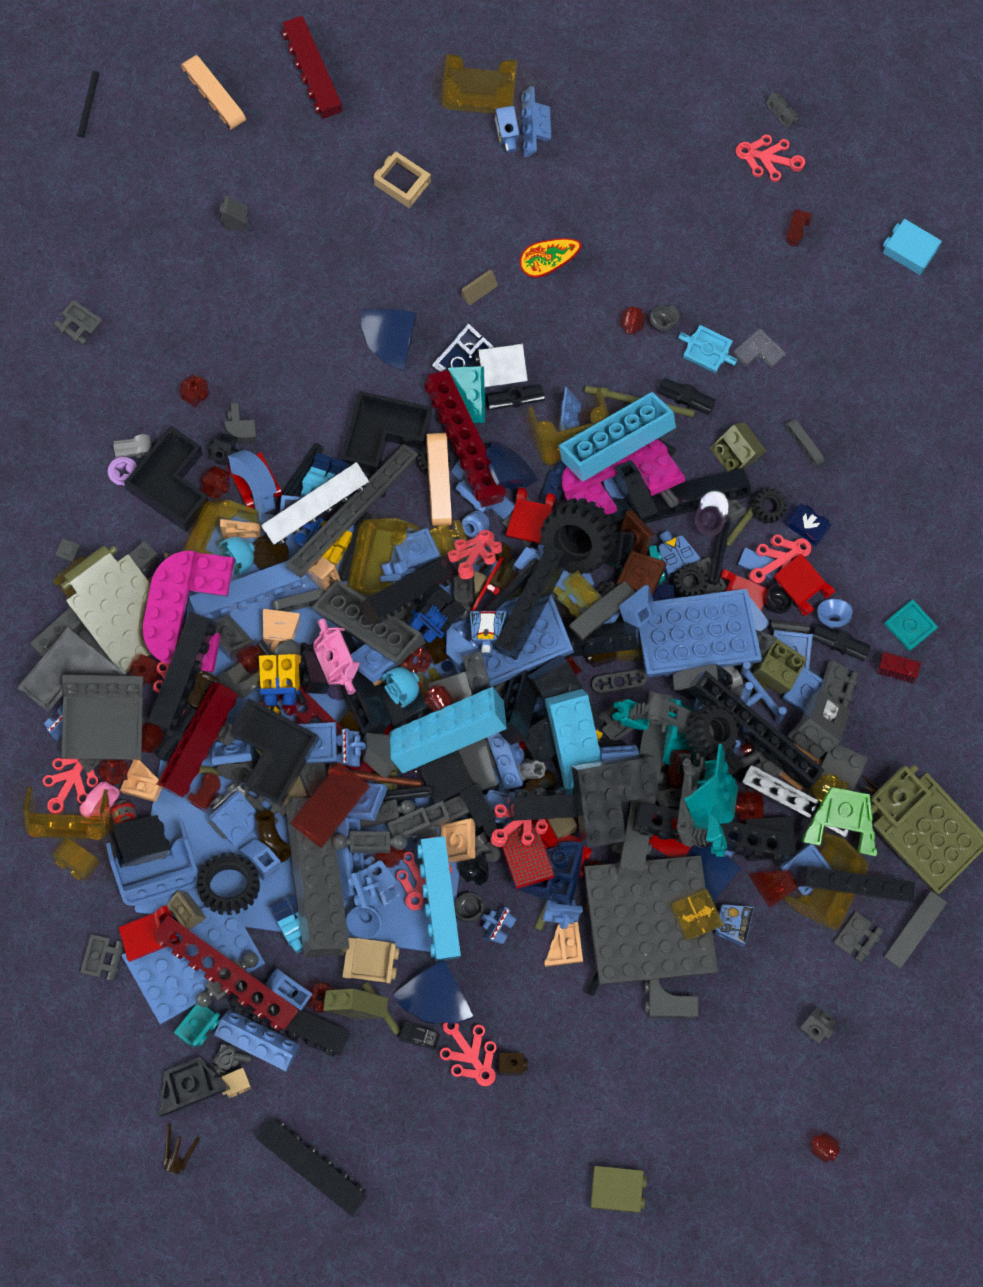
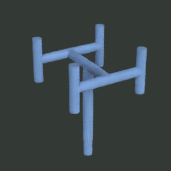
[694,662,787,754]

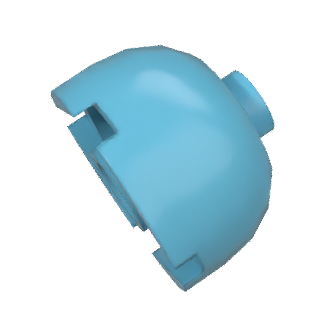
[219,536,255,576]
[382,667,419,708]

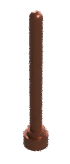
[328,763,423,787]

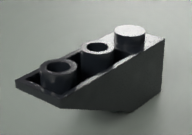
[615,460,658,520]

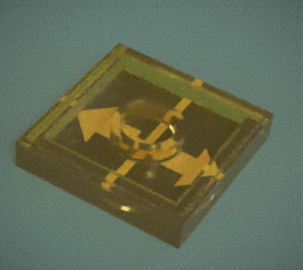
[670,889,723,941]

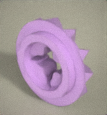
[108,457,137,486]

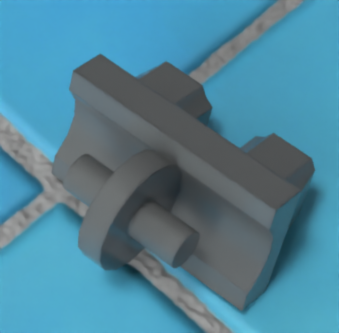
[475,831,501,862]

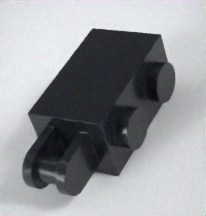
[299,642,331,694]
[460,783,499,837]

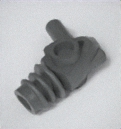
[212,1044,251,1076]

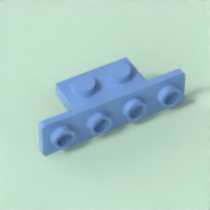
[521,86,551,157]
[451,459,515,520]
[487,732,524,789]

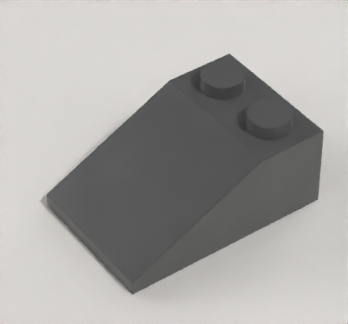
[808,744,868,802]

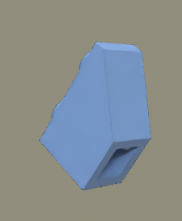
[619,585,653,628]
[446,626,478,672]
[239,839,280,881]

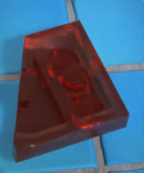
[749,870,799,907]

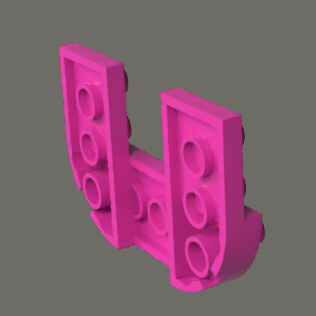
[562,439,685,515]
[143,551,235,673]

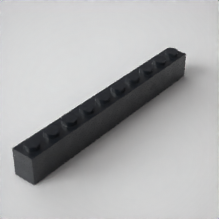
[565,468,751,542]

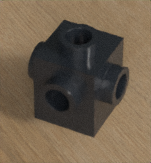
[209,432,238,465]

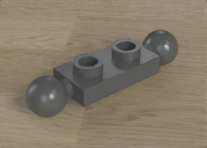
[454,558,474,619]
[349,799,416,828]
[332,831,408,853]
[196,952,259,1007]

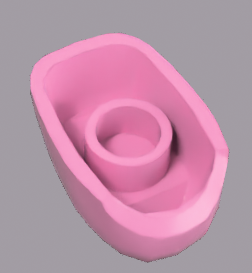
[79,781,120,821]

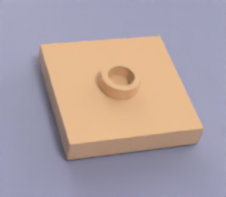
[441,819,475,863]

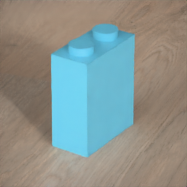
[883,219,942,275]

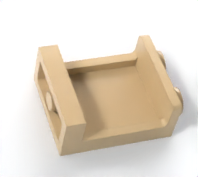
[343,937,399,984]

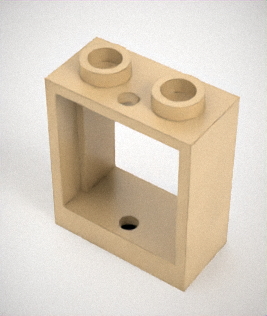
[373,151,431,208]

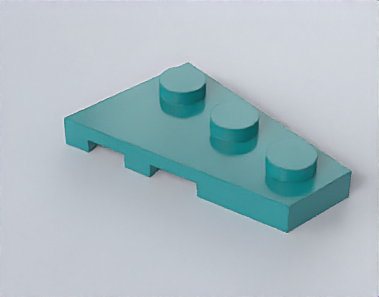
[448,366,485,423]

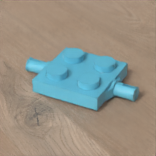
[678,325,738,374]

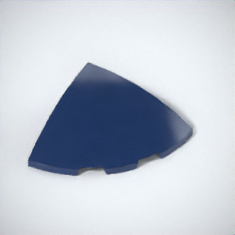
[361,309,416,371]
[432,323,494,372]
[486,441,538,489]
[511,842,584,906]
[686,845,741,905]
[393,960,473,1025]

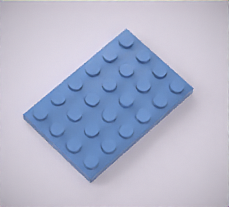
[639,589,762,677]
[444,594,574,687]
[122,895,265,1025]

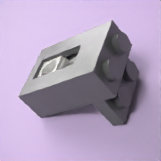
[788,688,850,759]

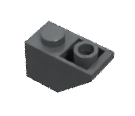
[220,196,249,231]
[362,733,395,778]

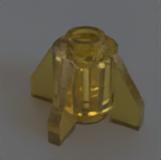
[811,774,849,802]

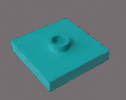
[884,599,938,652]

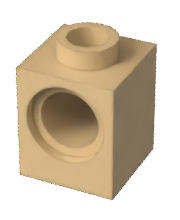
[221,1068,251,1098]

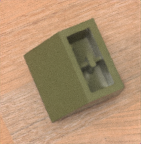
[710,422,766,472]
[751,639,807,695]

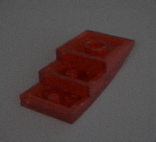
[290,762,370,848]

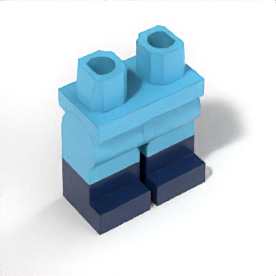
[301,453,350,497]
[270,895,303,953]

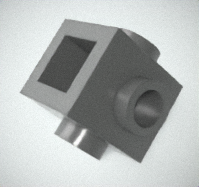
[800,1006,836,1043]

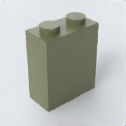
[324,989,388,1019]
[590,1166,647,1214]

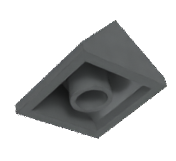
[214,614,254,661]

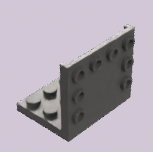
[62,675,143,760]

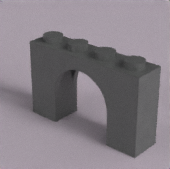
[645,979,698,1019]

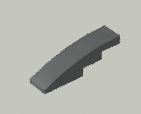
[569,581,636,641]
[387,795,471,838]
[884,891,947,968]

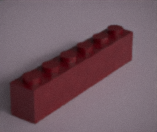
[281,15,342,119]
[156,682,238,798]

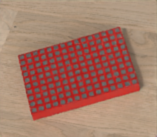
[498,823,554,889]

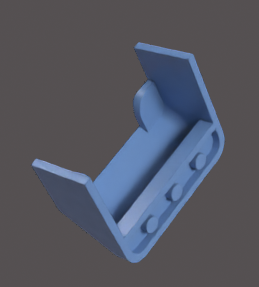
[106,821,198,906]

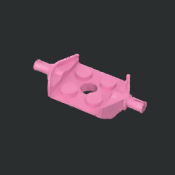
[314,619,360,695]

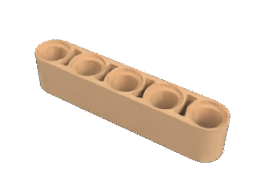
[181,55,246,130]
[427,433,451,526]

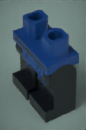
[408,583,467,643]

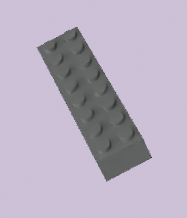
[286,798,349,957]

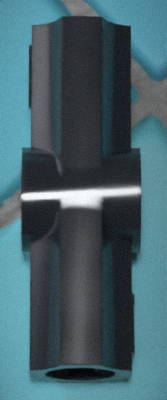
[658,378,716,415]
[487,384,545,410]
[812,623,871,661]
[154,707,196,763]

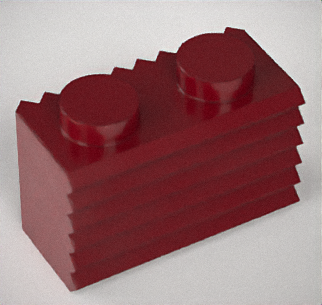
[877,651,921,684]

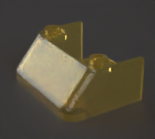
[528,388,609,466]
[183,500,260,555]
[347,518,419,597]
[23,786,111,840]
[784,832,868,930]

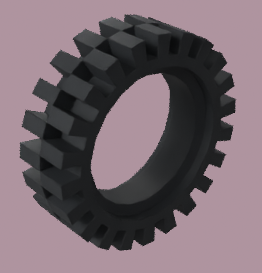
[197,852,260,915]

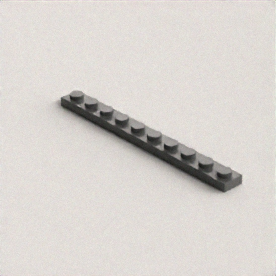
[286,444,418,578]

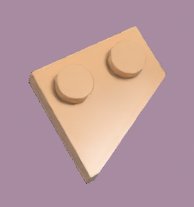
[220,519,261,539]
[120,760,162,802]
[545,922,583,967]

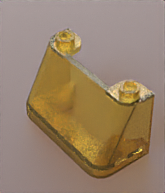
[442,54,518,114]

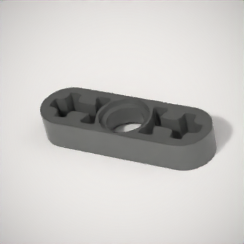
[785,419,824,467]
[271,589,326,612]
[592,670,647,695]

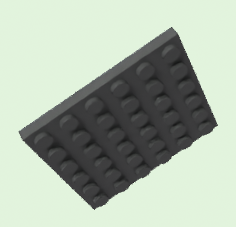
[583,856,718,985]

